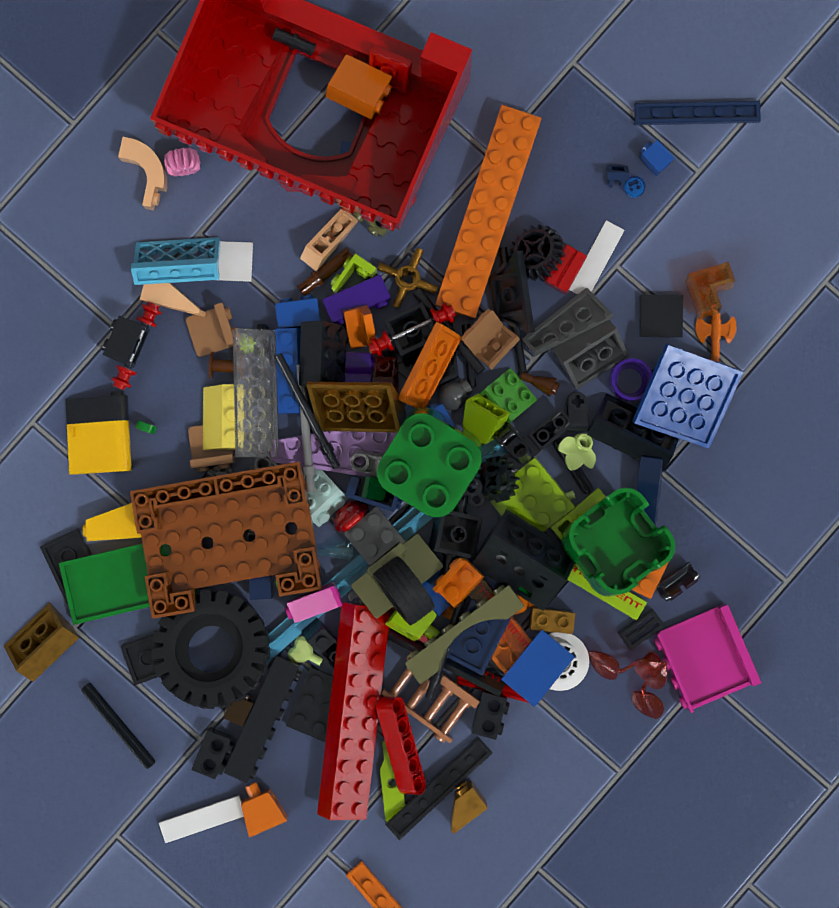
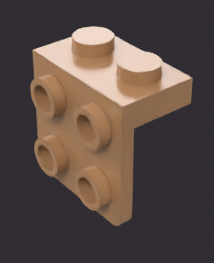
[186,303,239,357]
[461,309,520,370]
[188,425,235,472]

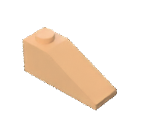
[300,209,358,271]
[140,283,206,317]

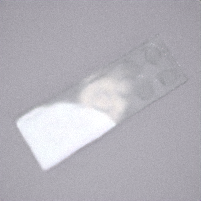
[233,328,278,458]

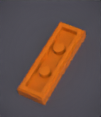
[346,860,403,908]

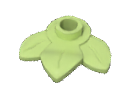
[558,433,596,471]

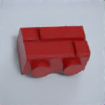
[543,244,587,295]

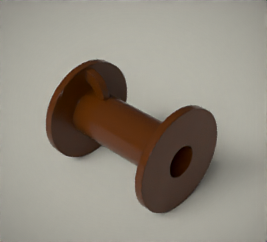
[209,351,246,381]

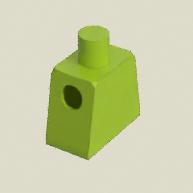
[462,394,510,446]
[385,610,439,641]

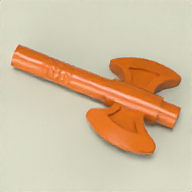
[695,313,737,362]

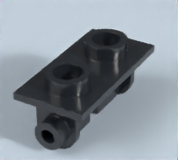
[656,562,700,602]

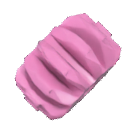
[164,147,200,177]

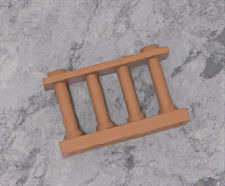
[381,651,480,743]

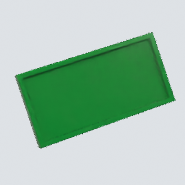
[59,543,199,625]

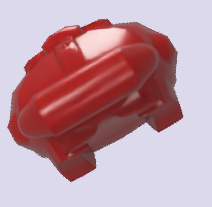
[334,501,369,533]

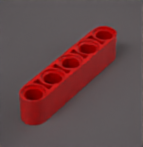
[376,696,426,795]

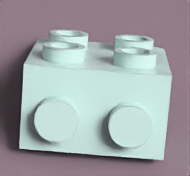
[304,469,349,527]

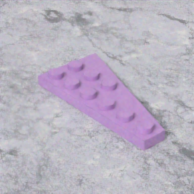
[269,431,397,478]

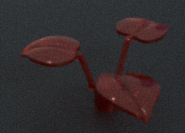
[588,650,668,719]

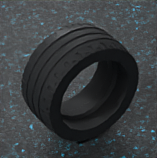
[373,556,435,626]

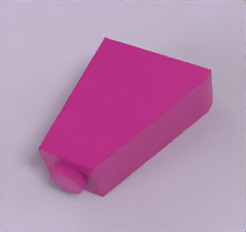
[285,581,343,623]

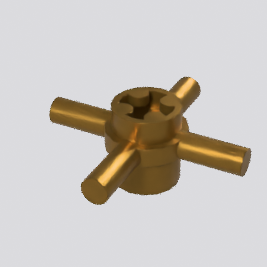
[377,248,438,309]

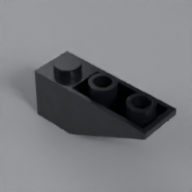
[301,618,337,669]

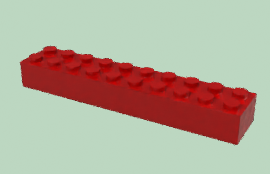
[317,602,391,820]

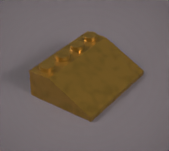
[306,382,406,433]

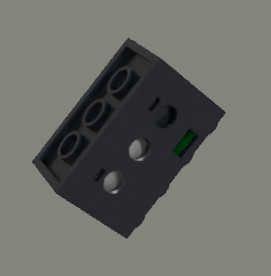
[472,509,574,611]

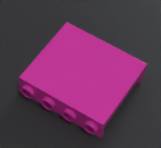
[654,603,761,713]

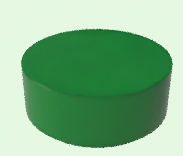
[135,420,157,435]

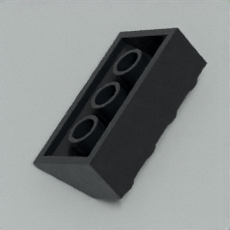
[587,393,679,472]

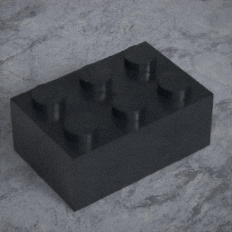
[299,321,347,387]

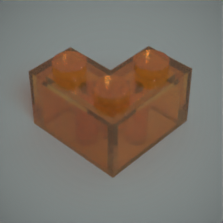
[685,262,735,320]

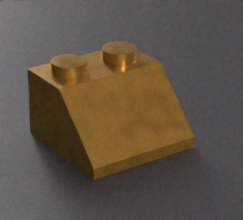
[450,780,488,834]

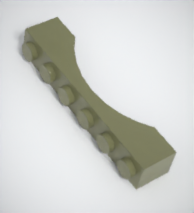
[405,585,525,684]

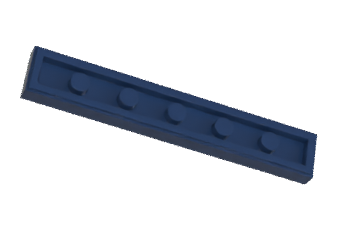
[634,100,761,125]

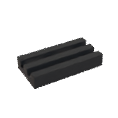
[618,609,665,650]

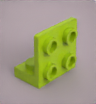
[331,253,378,294]

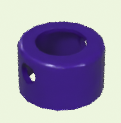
[609,358,653,401]

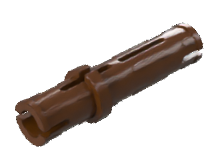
[297,248,353,296]

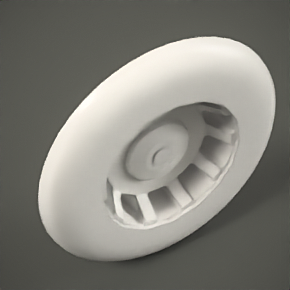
[548,632,589,691]

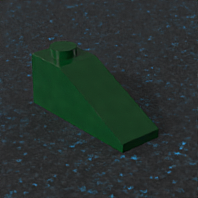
[362,476,394,502]

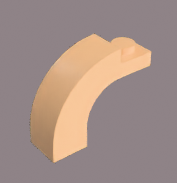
[118,137,167,211]

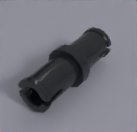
[272,27,316,57]

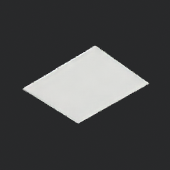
[214,241,253,282]

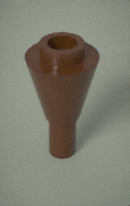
[520,372,560,397]

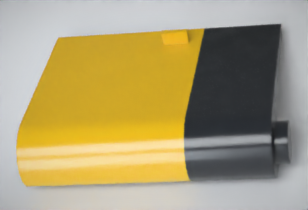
[65,391,132,475]

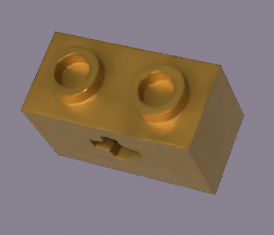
[529,607,575,634]

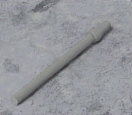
[296,365,316,492]

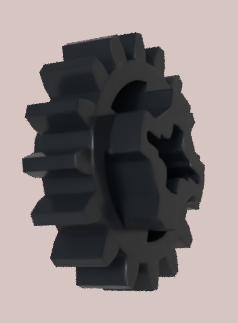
[478,456,520,503]

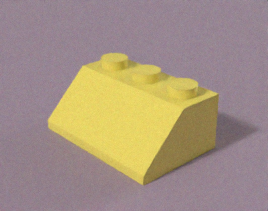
[203,384,246,450]

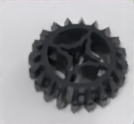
[509,224,566,282]

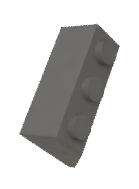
[552,320,629,390]

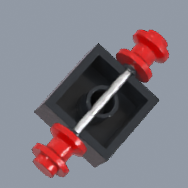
[102,302,162,390]
[368,302,456,364]

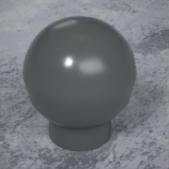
[438,378,473,410]

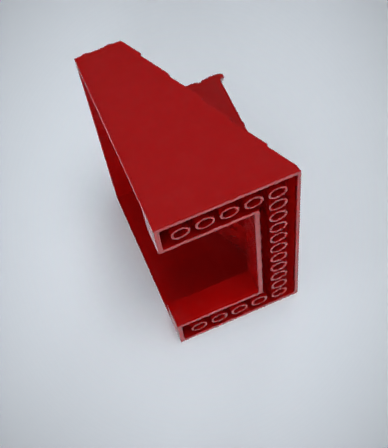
[150,0,472,231]

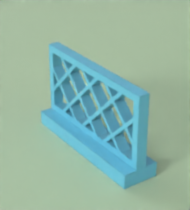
[131,237,220,285]

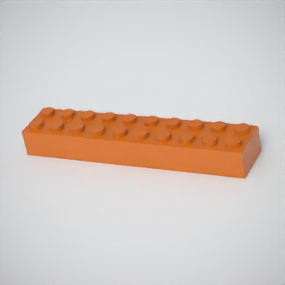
[435,105,542,321]

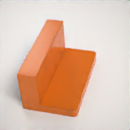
[343,305,376,353]

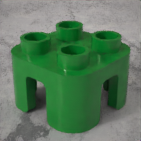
[377,407,482,517]
[562,488,675,597]

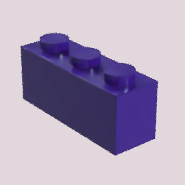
[322,275,391,325]

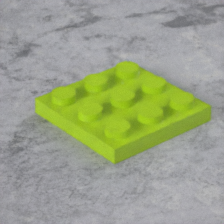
[486,457,575,532]

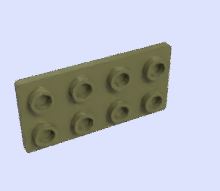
[351,534,443,619]

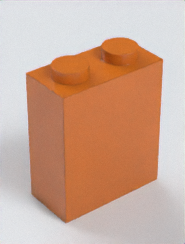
[325,54,393,119]

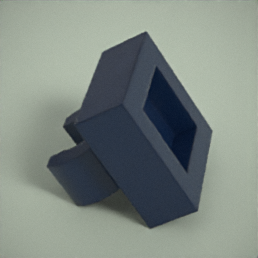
[606,165,629,188]

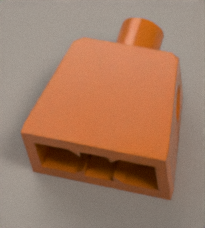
[241,782,288,838]

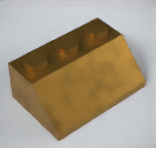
[4,603,79,682]

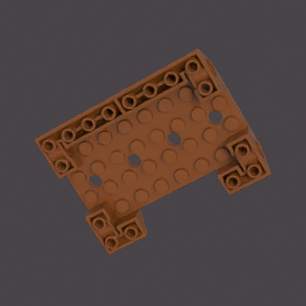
[130,461,322,619]

